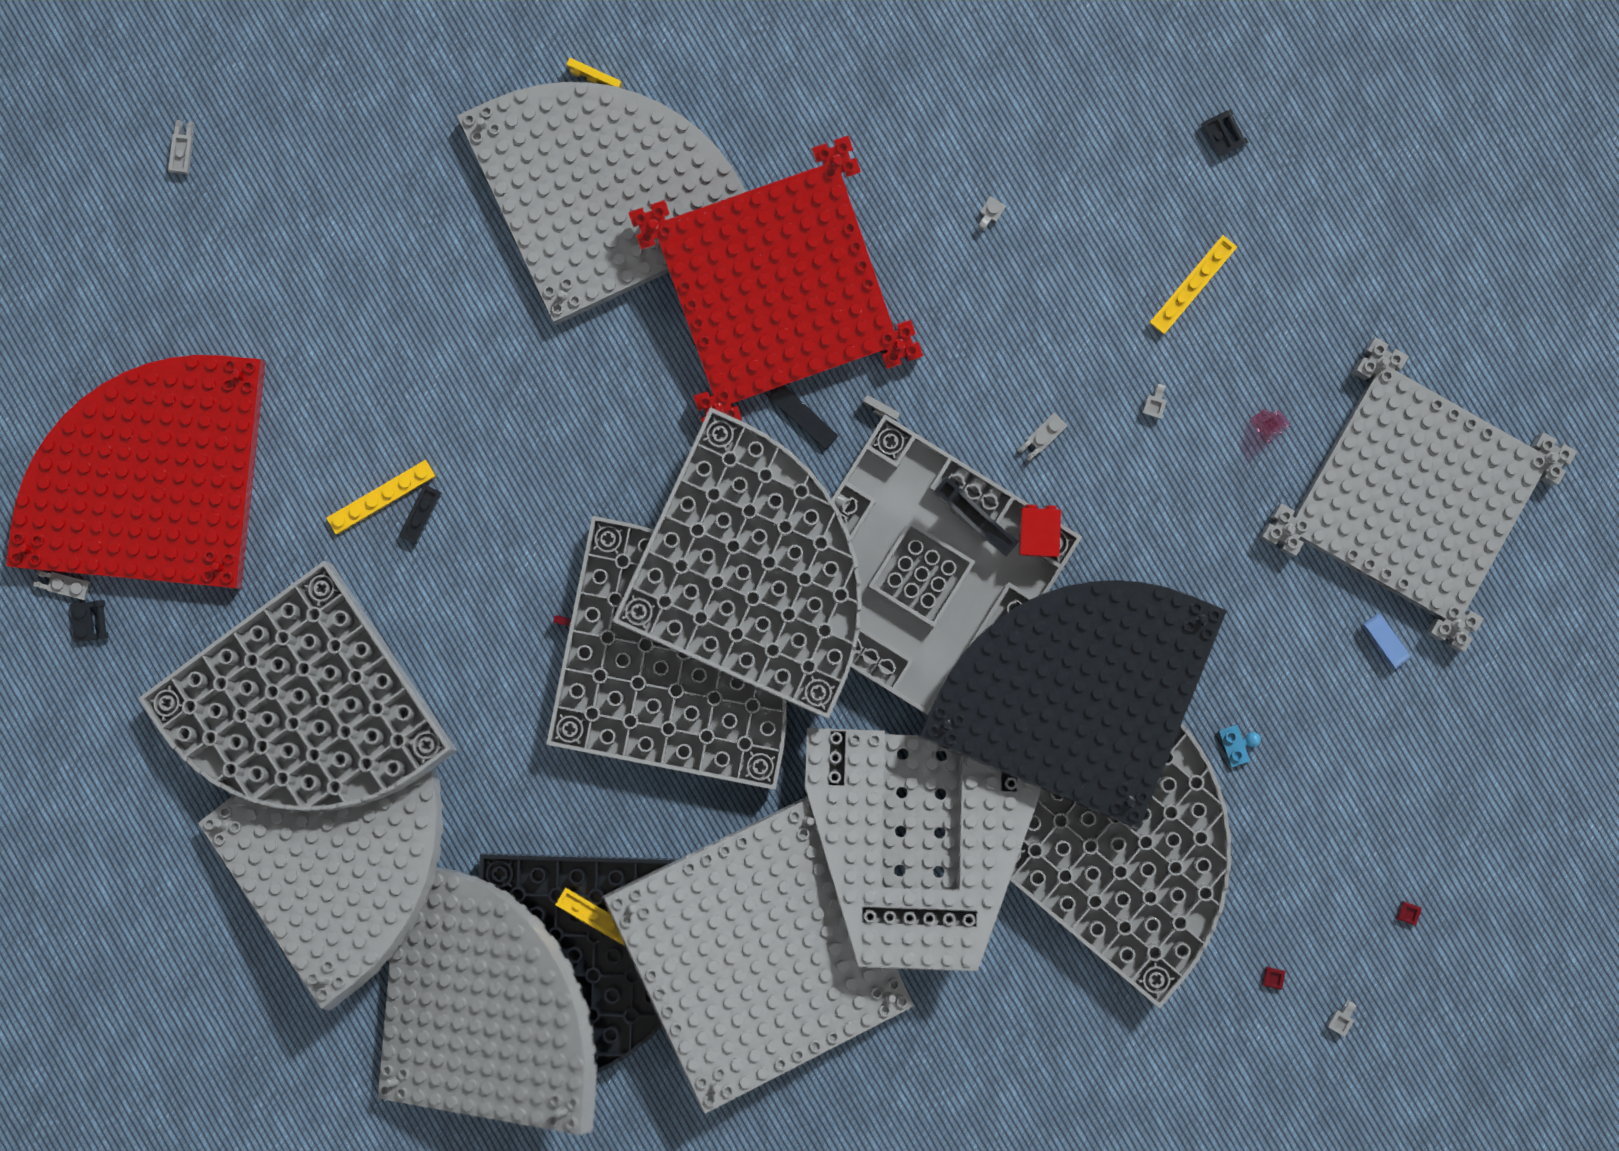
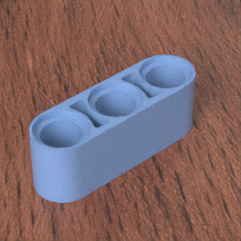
[1362,613,1411,670]

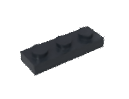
[399,484,442,544]

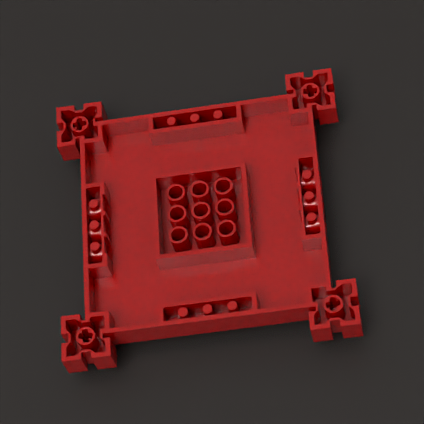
[628,135,923,423]

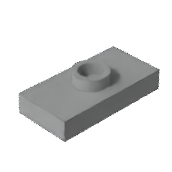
[863,395,900,421]

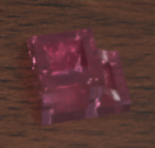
[1249,408,1291,443]

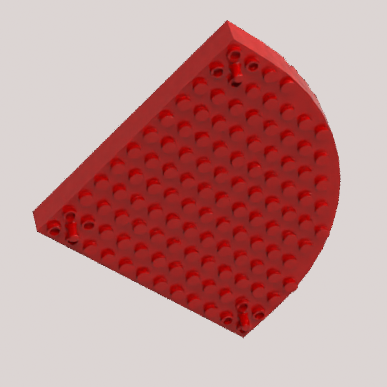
[6,355,266,589]

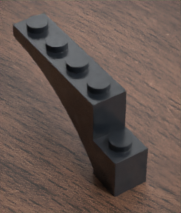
[933,476,1019,557]

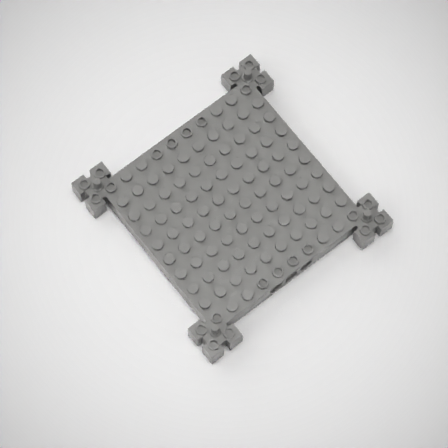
[1259,337,1577,652]

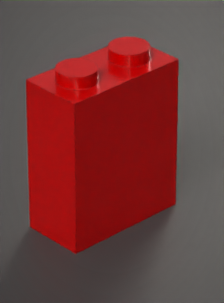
[1019,504,1061,558]

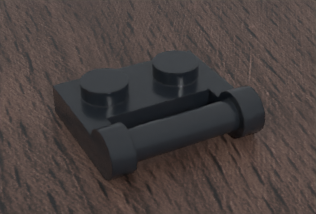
[1201,109,1249,158]
[70,600,109,642]

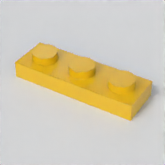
[566,58,623,88]

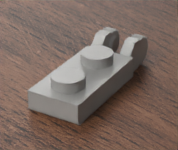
[168,120,194,175]
[1017,412,1068,462]
[33,570,91,600]

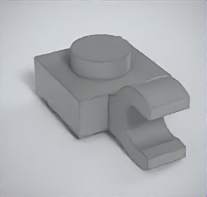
[978,196,1006,231]
[1142,384,1167,419]
[1327,1000,1356,1037]

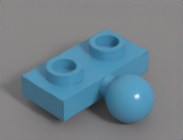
[1219,724,1261,767]

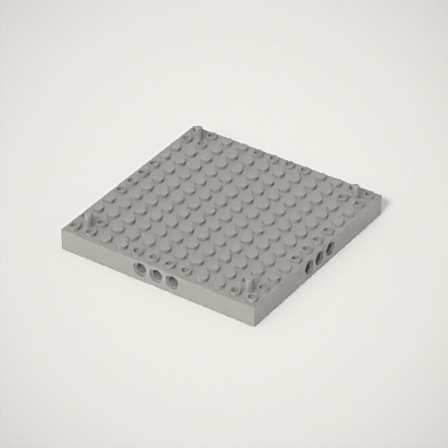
[832,414,1082,715]
[602,796,914,1113]

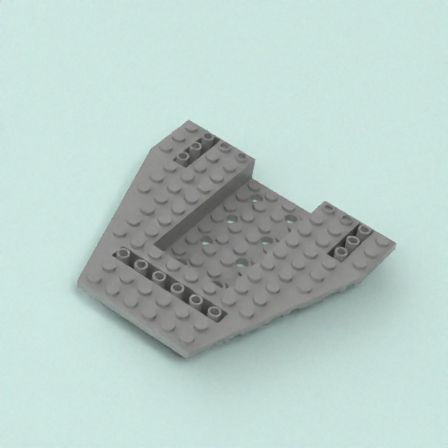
[805,728,1040,971]

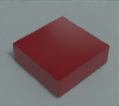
[553,615,571,626]
[1396,901,1422,926]
[1262,966,1286,990]

